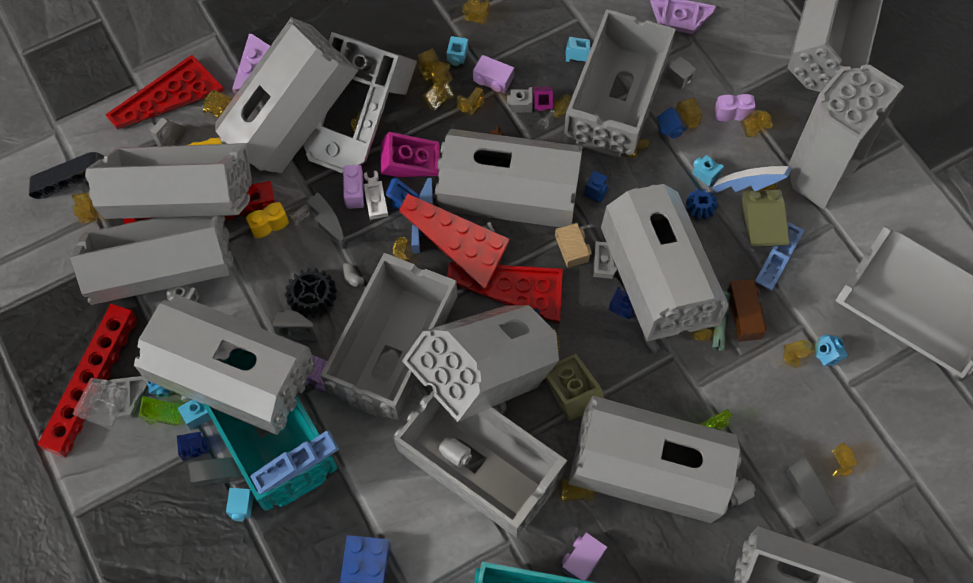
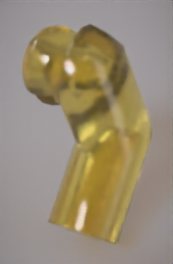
[628,138,649,158]
[392,236,409,262]

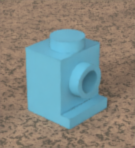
[446,36,468,66]
[566,37,592,62]
[692,155,724,186]

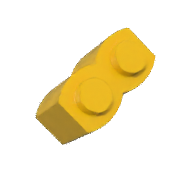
[246,202,289,238]

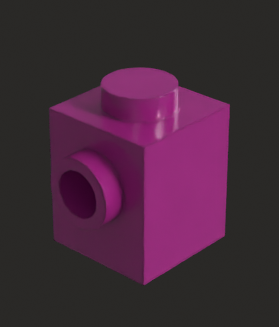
[533,86,553,111]

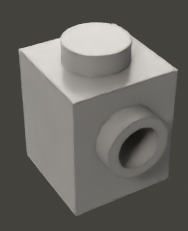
[666,56,696,89]

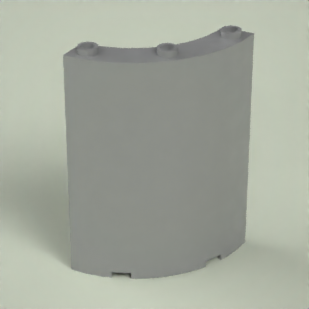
[835,225,973,378]

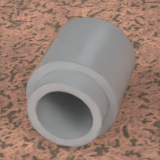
[439,437,472,467]
[728,478,756,507]

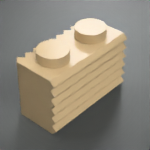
[555,223,591,268]

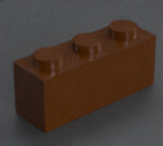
[727,279,767,342]

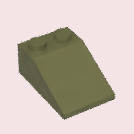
[741,190,789,246]
[545,354,604,421]

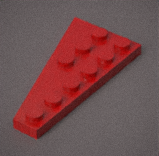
[105,55,225,130]
[447,262,563,324]

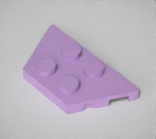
[650,0,716,34]
[232,34,270,93]

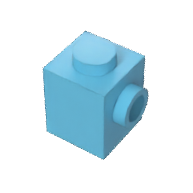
[178,400,211,430]
[226,488,254,521]

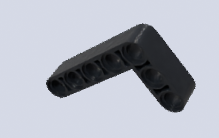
[29,152,104,199]

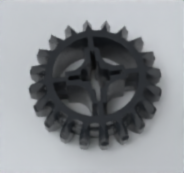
[285,267,337,318]

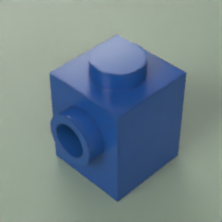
[656,107,687,139]

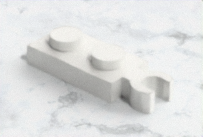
[363,171,388,220]

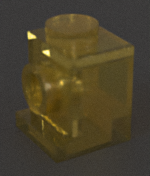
[462,0,489,25]
[417,48,441,80]
[203,90,232,117]
[676,98,703,128]
[72,193,96,223]

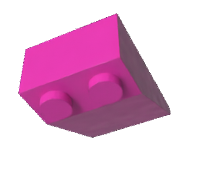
[381,132,440,177]

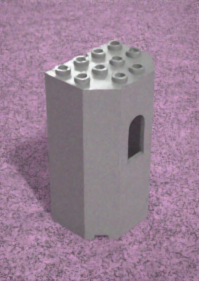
[787,0,883,92]
[564,9,675,158]
[215,17,358,173]
[788,65,904,209]
[435,129,583,227]
[85,143,252,219]
[601,184,729,341]
[70,215,234,305]
[321,253,457,419]
[134,294,315,435]
[402,305,559,422]
[394,388,567,538]
[568,396,741,523]
[734,526,914,583]

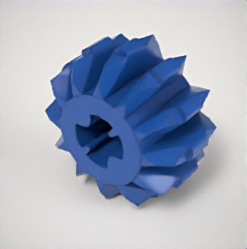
[685,188,718,220]

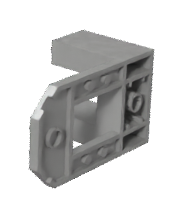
[303,32,417,173]

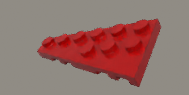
[399,194,510,290]

